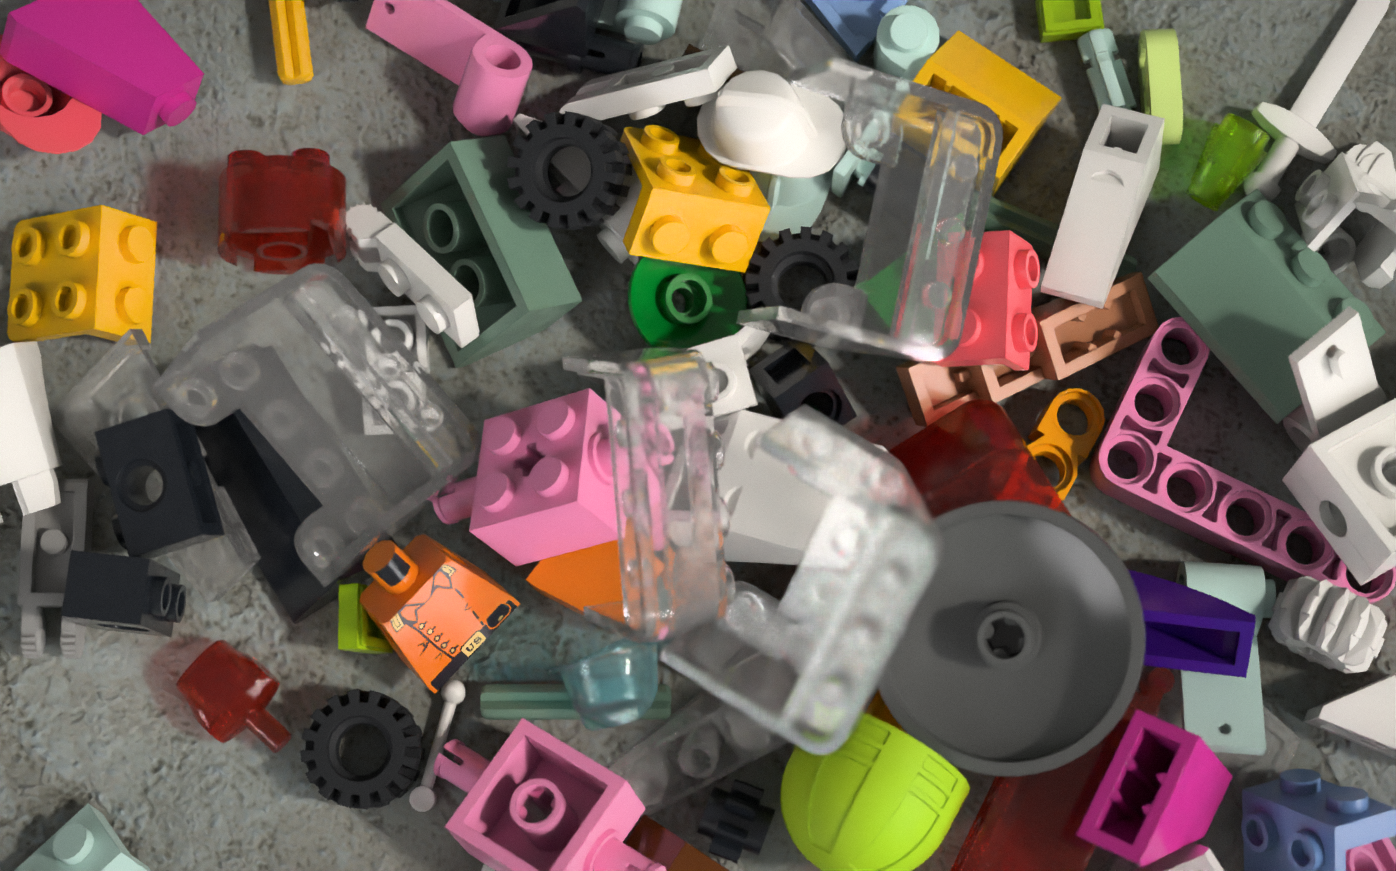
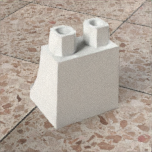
[0,341,62,523]

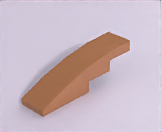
[896,272,1159,427]

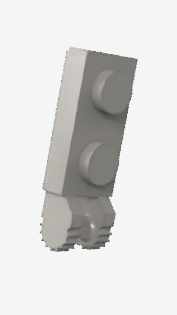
[17,479,95,659]

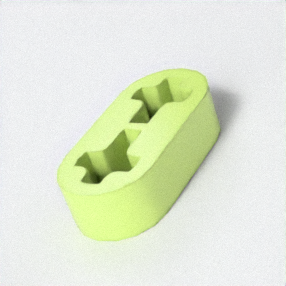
[1138,29,1183,145]

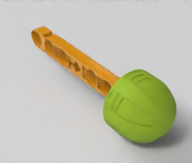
[780,388,1105,871]

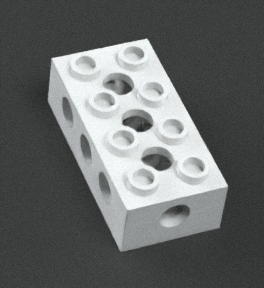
[1282,398,1396,586]

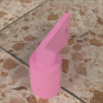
[365,0,533,136]

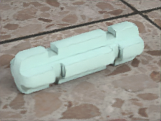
[1077,28,1137,112]

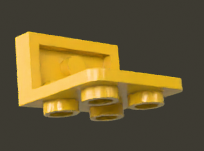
[620,125,771,273]
[7,205,157,346]

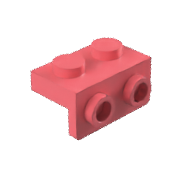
[932,230,1040,371]

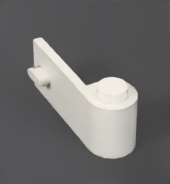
[1283,307,1386,453]

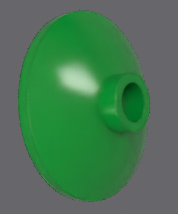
[628,256,747,356]

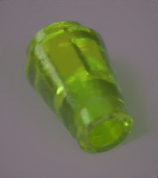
[1185,113,1270,211]

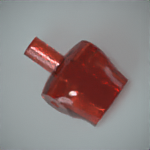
[175,639,292,754]

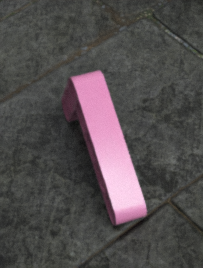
[1089,317,1396,604]

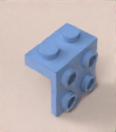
[1241,769,1396,871]

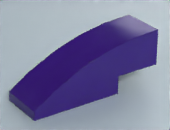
[1127,569,1256,678]

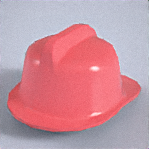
[0,34,102,154]

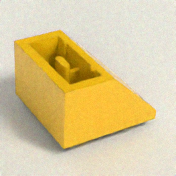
[888,30,1062,197]

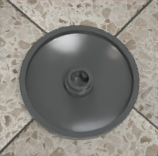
[867,499,1146,776]

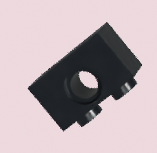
[94,408,225,558]
[61,550,186,637]

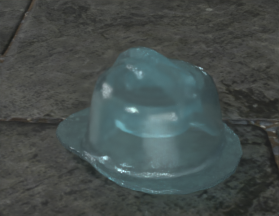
[546,622,691,731]

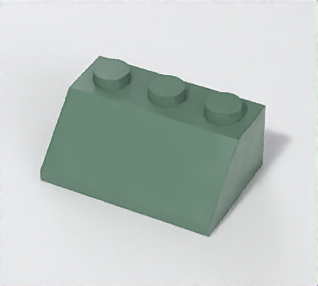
[381,135,583,368]
[1148,189,1386,424]

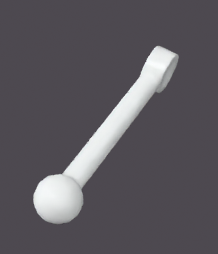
[409,680,466,812]

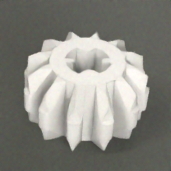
[1268,576,1388,674]

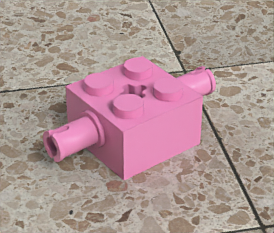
[432,388,669,566]
[433,718,667,871]

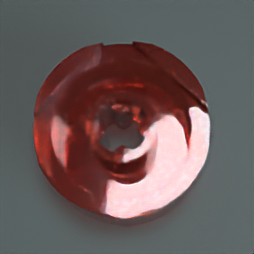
[217,148,347,275]

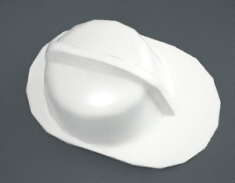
[697,70,849,179]

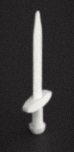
[1243,0,1390,202]

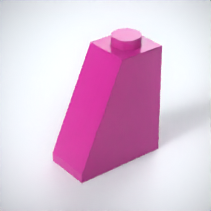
[0,0,204,135]
[1077,709,1233,867]

